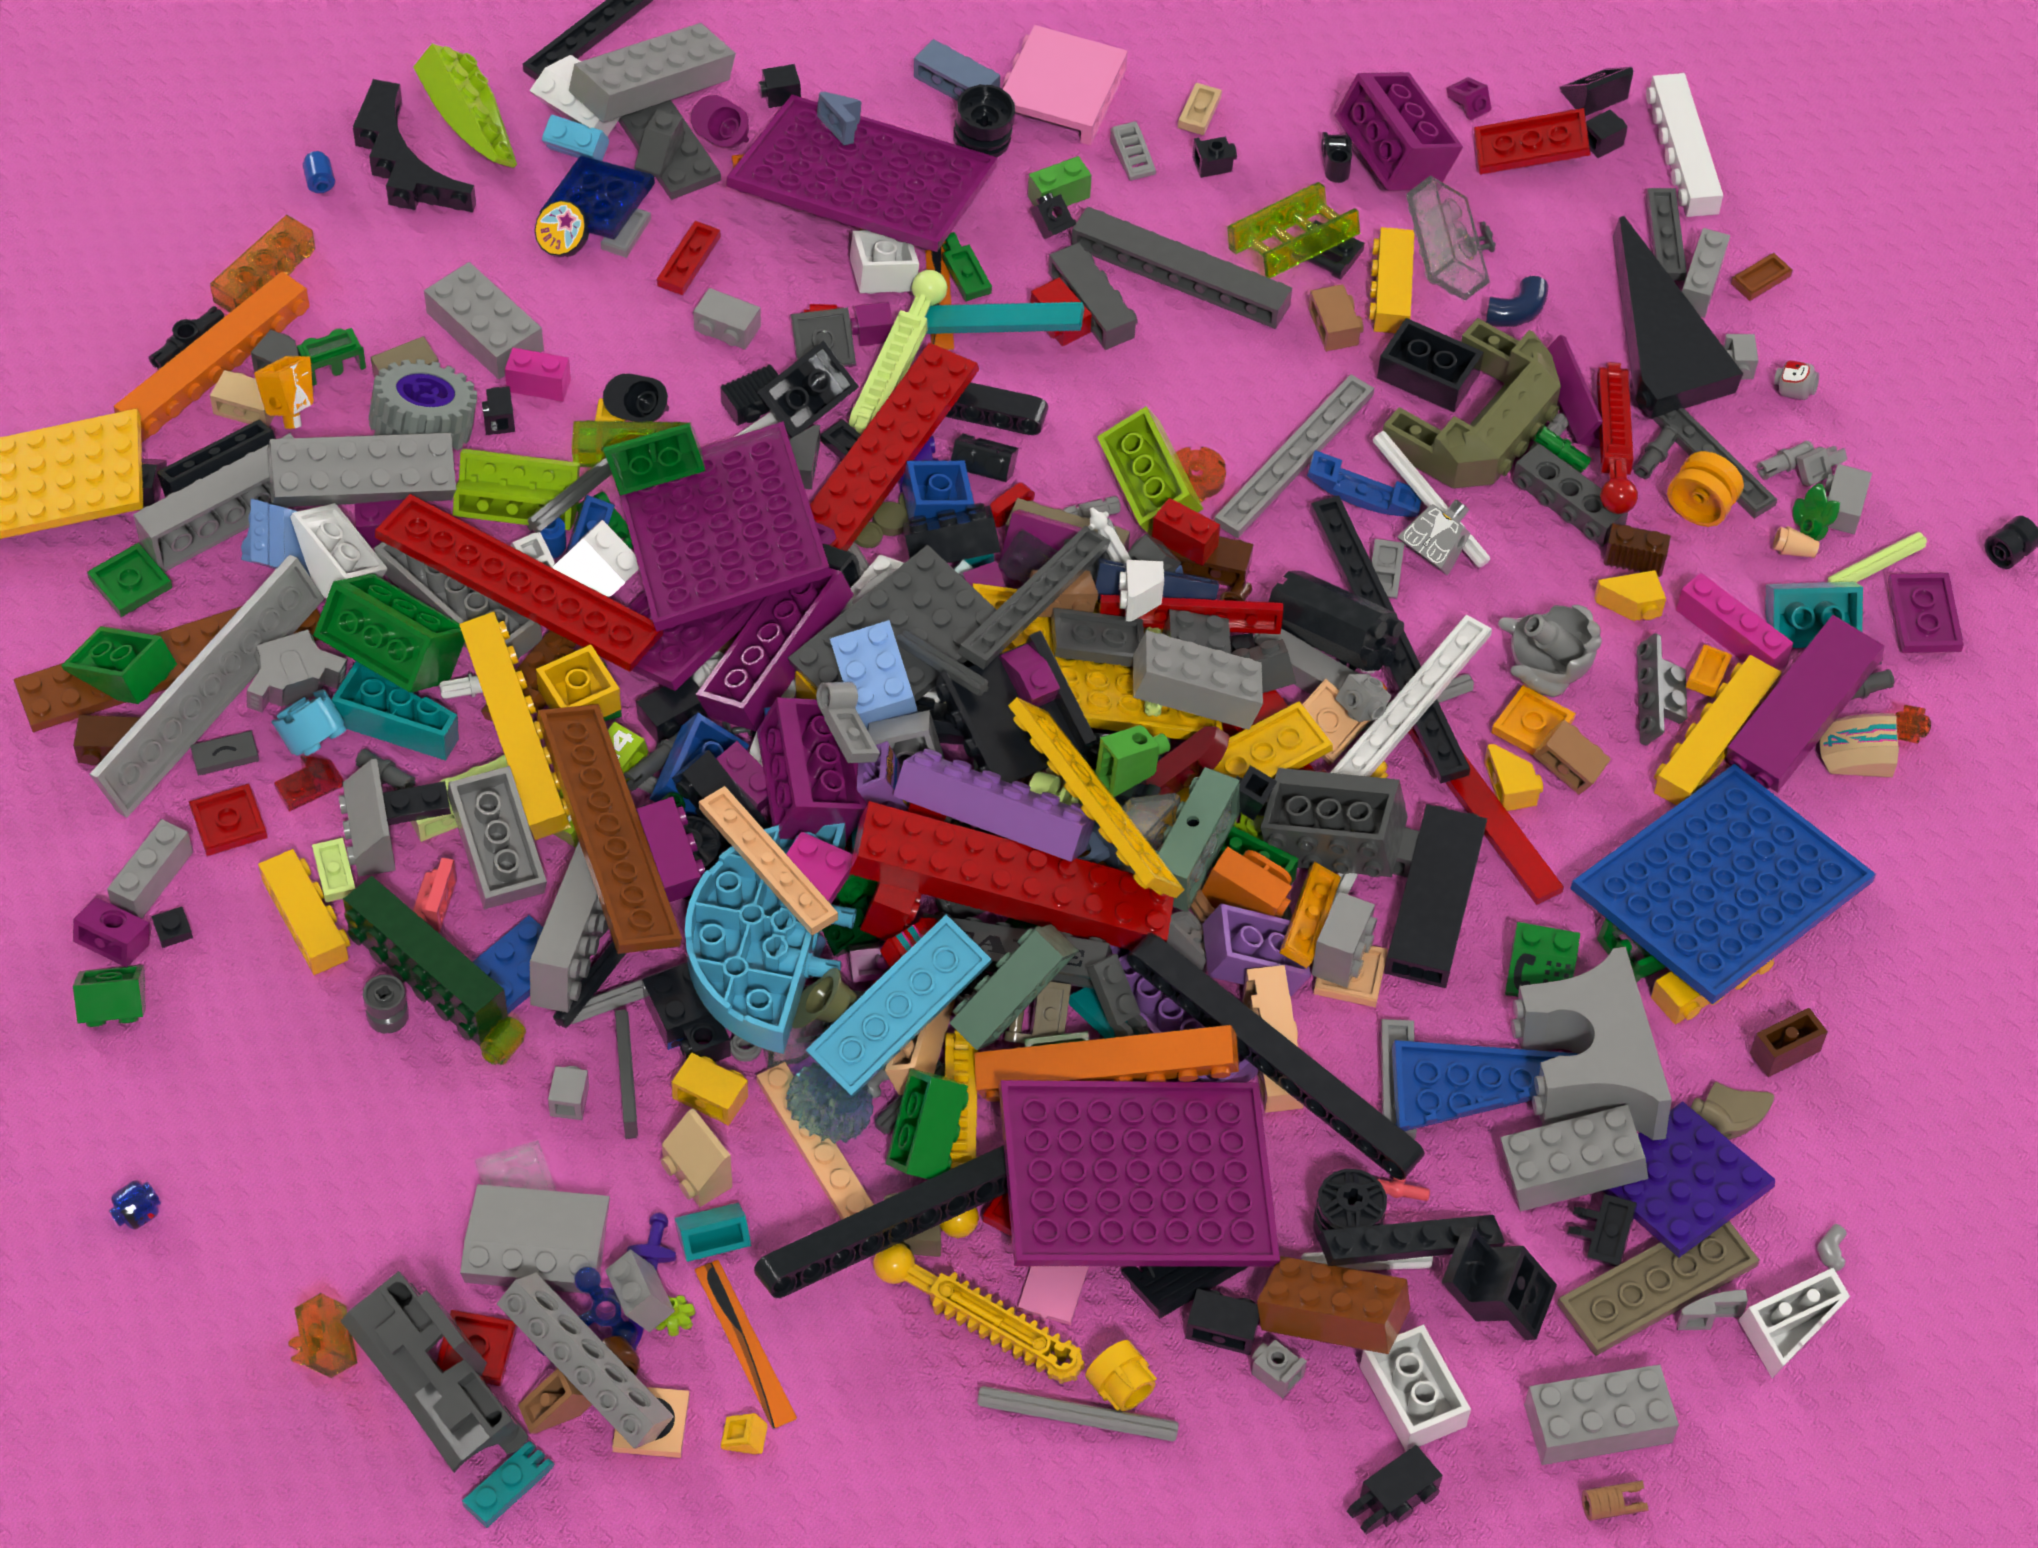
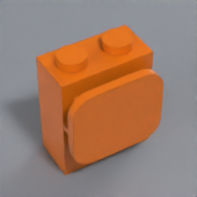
[1202,846,1292,918]

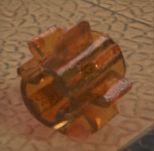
[1895,705,1931,744]

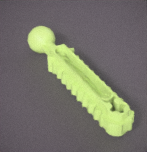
[849,270,948,435]

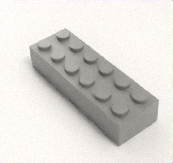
[569,23,736,122]
[133,433,294,572]
[267,433,456,507]
[374,542,542,659]
[530,842,607,1013]

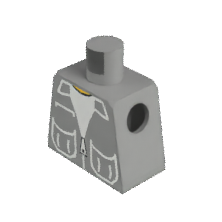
[1398,499,1470,576]

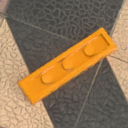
[1279,861,1341,969]

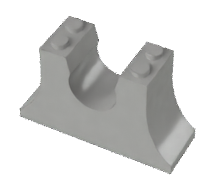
[1511,947,1672,1140]

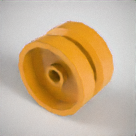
[1667,451,1744,527]

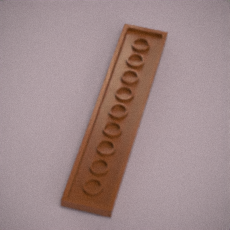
[13,606,320,732]
[537,704,682,954]

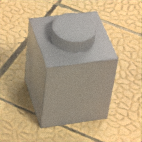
[548,1066,589,1120]

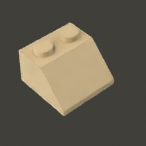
[660,1108,732,1208]

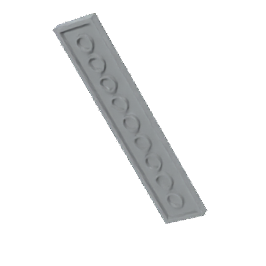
[89,555,324,818]

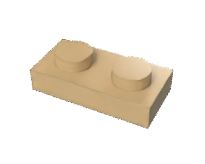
[1178,83,1222,135]

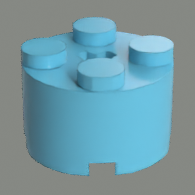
[271,689,346,756]

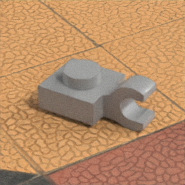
[1796,446,1847,486]

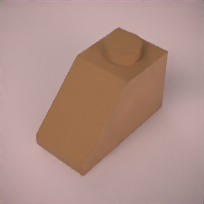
[518,1368,592,1434]

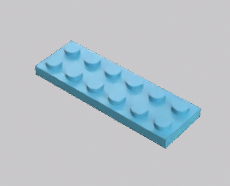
[806,915,992,1098]

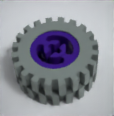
[368,359,477,451]

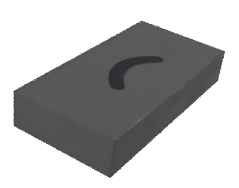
[190,731,259,776]

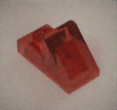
[274,755,344,812]

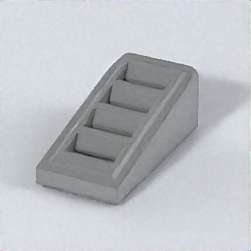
[1110,121,1156,181]

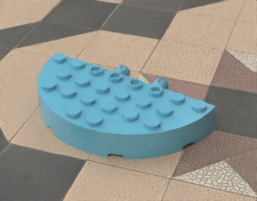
[685,823,857,1054]

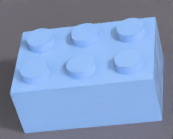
[830,620,918,730]

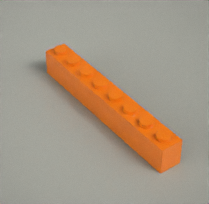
[113,271,310,442]
[974,1025,1239,1102]

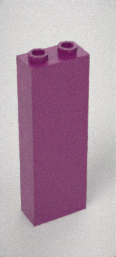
[1727,615,1884,793]

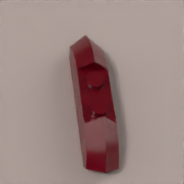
[1127,726,1230,823]

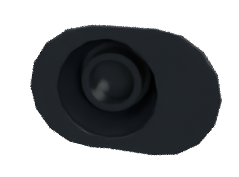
[603,374,669,423]

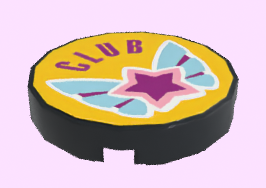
[534,200,590,257]

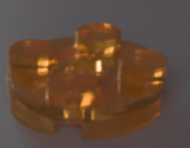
[1176,447,1226,502]

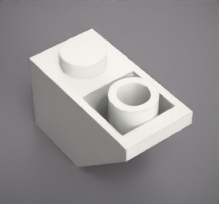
[1119,560,1164,621]

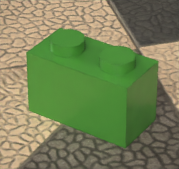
[1028,156,1092,211]

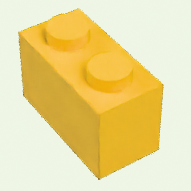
[671,1053,748,1126]

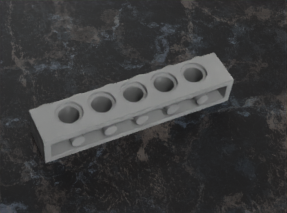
[497,1273,674,1449]

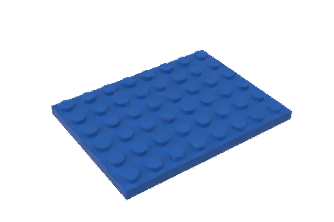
[1570,764,1876,1004]

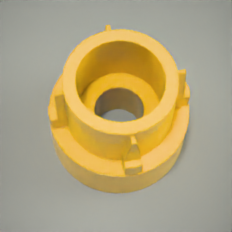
[1085,1340,1157,1411]

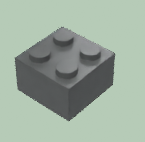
[1162,609,1231,654]

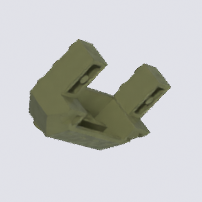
[1382,318,1561,489]

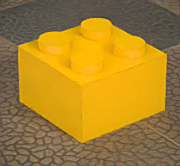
[536,645,621,718]

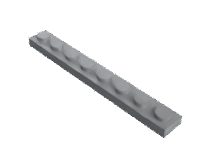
[1214,374,1374,538]

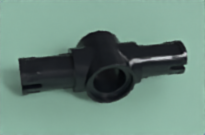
[149,306,225,370]

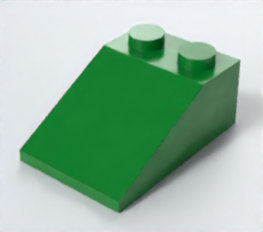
[61,626,177,704]

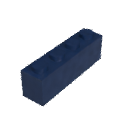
[1094,558,1219,604]

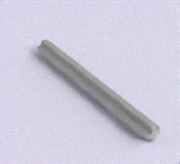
[977,1386,1179,1441]

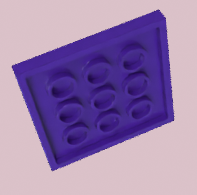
[1603,1101,1775,1258]

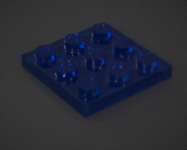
[539,156,655,240]

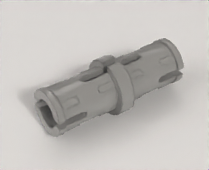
[1757,441,1814,480]

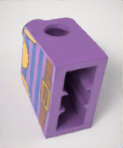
[857,741,909,811]

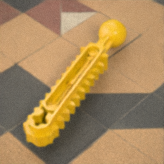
[940,1029,979,1238]
[873,1243,1085,1384]

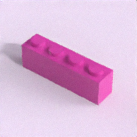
[1676,573,1793,671]

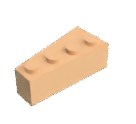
[1242,965,1304,1113]

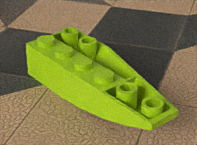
[413,44,517,168]

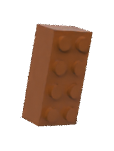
[1257,1256,1410,1354]

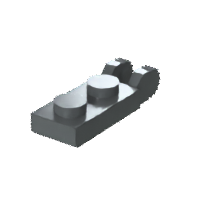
[1087,954,1150,1037]

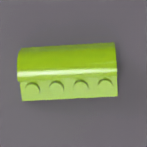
[453,449,580,530]

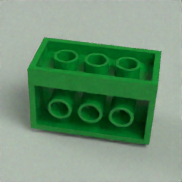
[313,574,465,693]

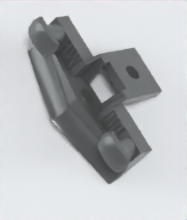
[340,1271,528,1473]

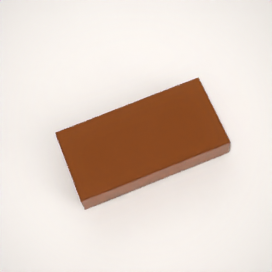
[1731,252,1793,301]

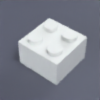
[850,230,919,294]

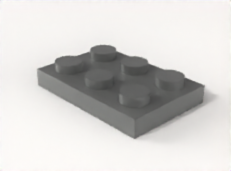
[1051,608,1144,667]

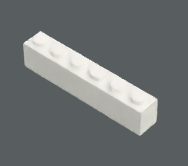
[1646,73,1723,217]

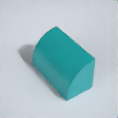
[674,1202,752,1262]

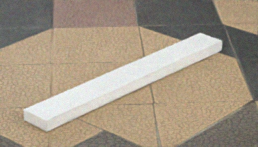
[1330,614,1492,777]

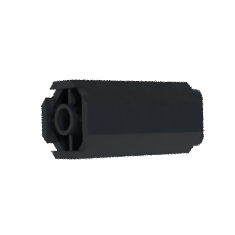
[1269,571,1404,671]

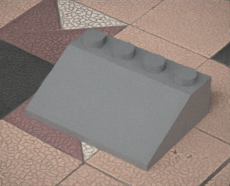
[460,1184,610,1295]

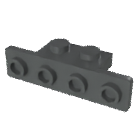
[1637,633,1688,746]

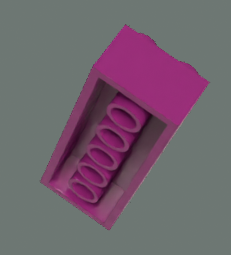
[696,568,854,732]

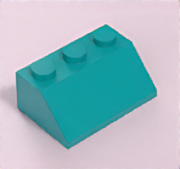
[1765,582,1863,648]

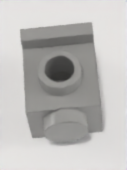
[1723,334,1758,380]
[1252,1340,1307,1399]

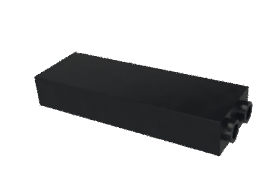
[1384,804,1487,988]

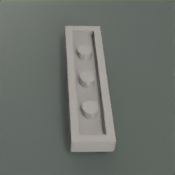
[1381,1019,1417,1139]

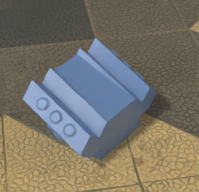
[241,499,310,576]

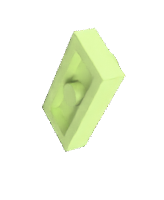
[312,838,356,902]

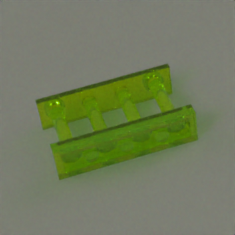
[1227,182,1360,278]

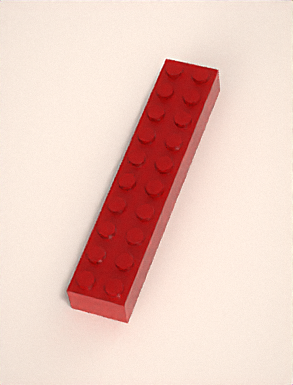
[849,801,1174,951]

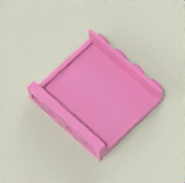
[1003,25,1128,145]

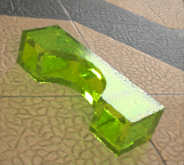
[572,420,692,467]

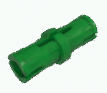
[1533,425,1591,473]

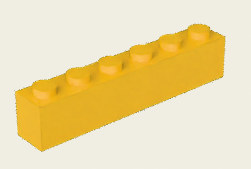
[1654,655,1782,806]

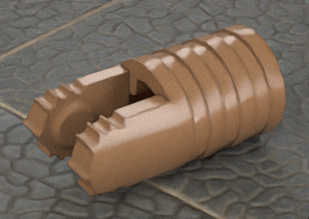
[1582,1480,1649,1521]

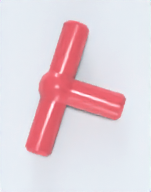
[1377,1177,1430,1201]

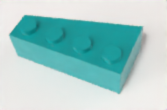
[331,661,459,761]

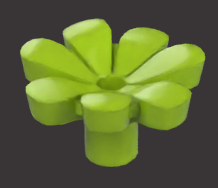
[655,1295,696,1336]

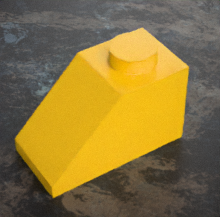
[1594,570,1666,621]
[1484,744,1543,811]

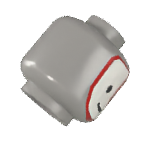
[1774,360,1819,400]

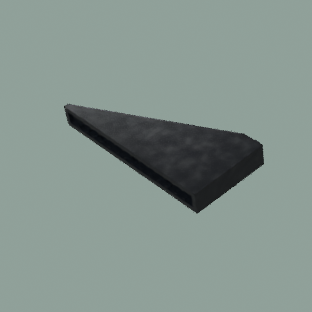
[1613,216,1743,419]

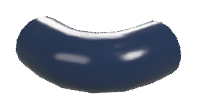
[1486,276,1549,327]

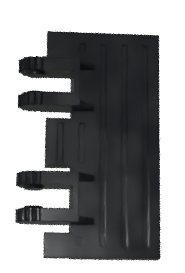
[1121,1266,1247,1319]

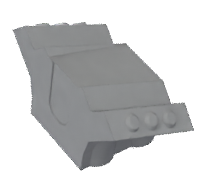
[247,630,347,713]

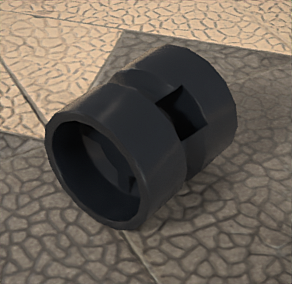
[1984,516,2038,569]

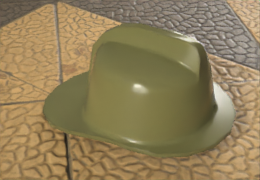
[792,968,857,1029]

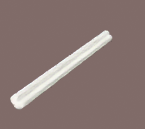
[1373,431,1490,568]

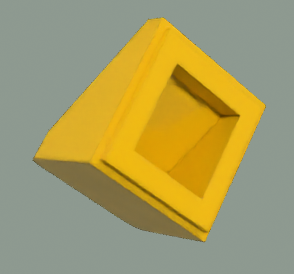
[720,1413,767,1454]

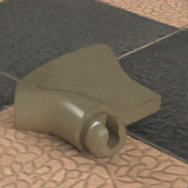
[1691,1082,1774,1140]

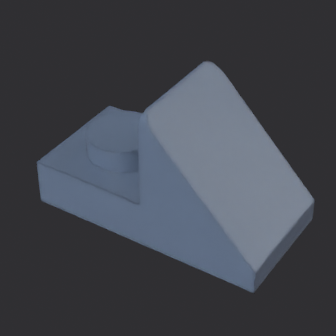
[817,92,862,145]

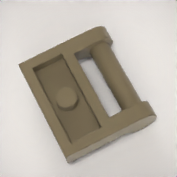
[1004,981,1071,1043]

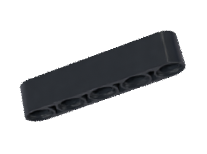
[945,382,1049,435]

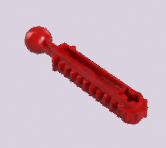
[1596,362,1638,515]

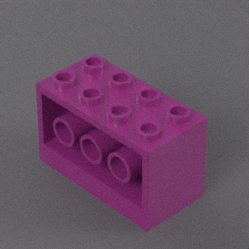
[1334,72,1463,191]
[757,697,867,841]

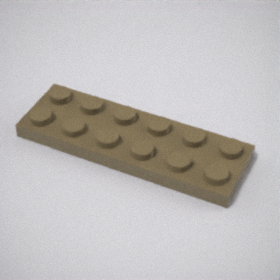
[1557,1221,1760,1356]

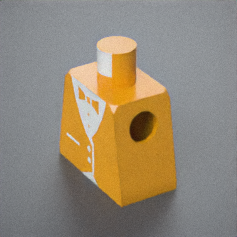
[254,356,314,429]

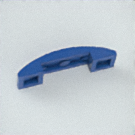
[1307,450,1422,517]

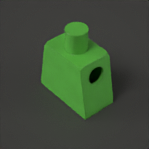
[1096,725,1170,797]

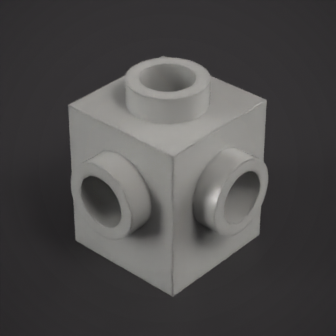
[1335,673,1392,722]

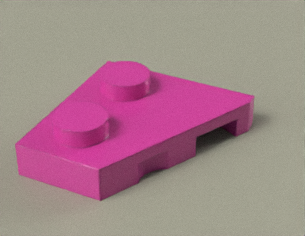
[786,831,853,904]

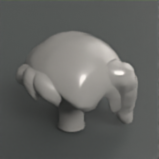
[1498,605,1602,697]

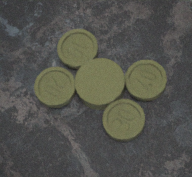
[855,493,908,548]

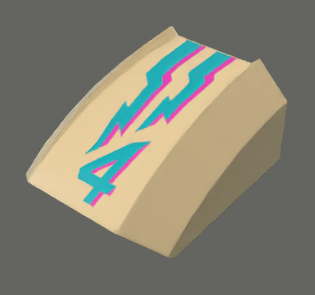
[1820,713,1899,777]

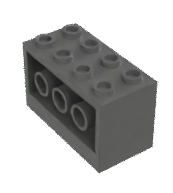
[1261,768,1408,877]

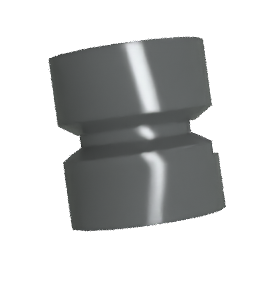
[363,975,409,1034]

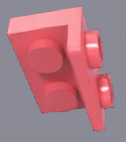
[413,858,457,932]

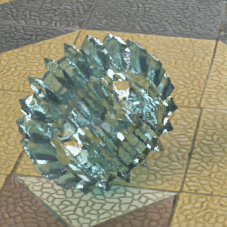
[785,1062,874,1144]

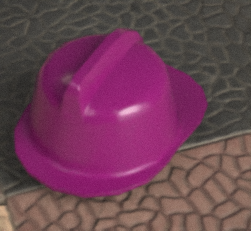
[691,95,749,148]

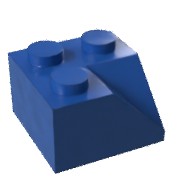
[902,461,974,519]

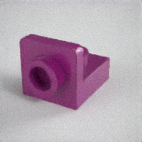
[1446,77,1492,120]

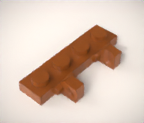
[481,630,576,721]

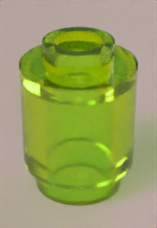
[480,1017,526,1065]

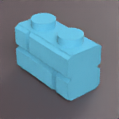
[542,115,609,165]

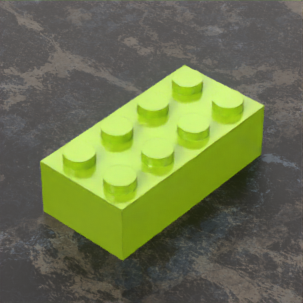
[1097,406,1204,536]

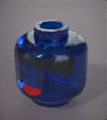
[109,1180,162,1230]

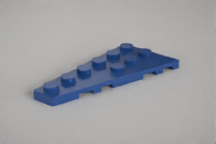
[1392,1040,1579,1132]

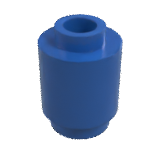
[302,151,335,193]
[541,517,567,559]

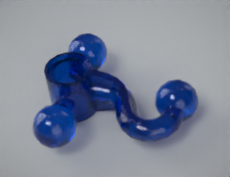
[536,1266,638,1356]

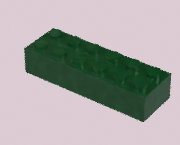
[343,876,509,1047]

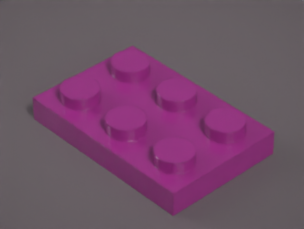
[1888,573,1964,653]

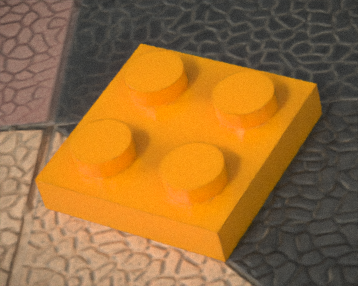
[1491,685,1576,755]

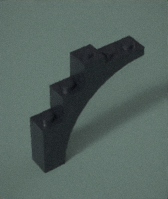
[353,79,476,212]

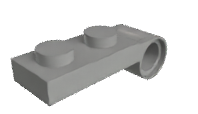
[816,682,880,763]

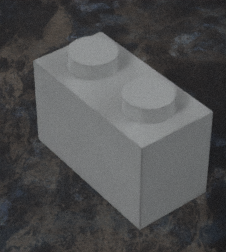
[693,288,761,350]
[1825,464,1872,535]
[605,1249,675,1332]

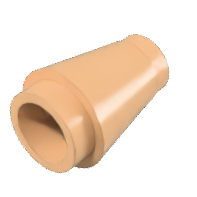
[1773,526,1819,558]

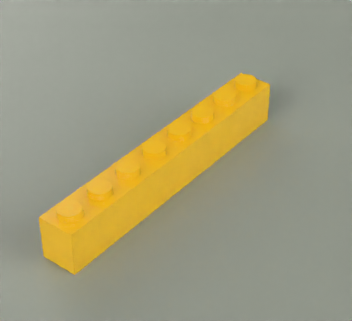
[459,612,571,841]

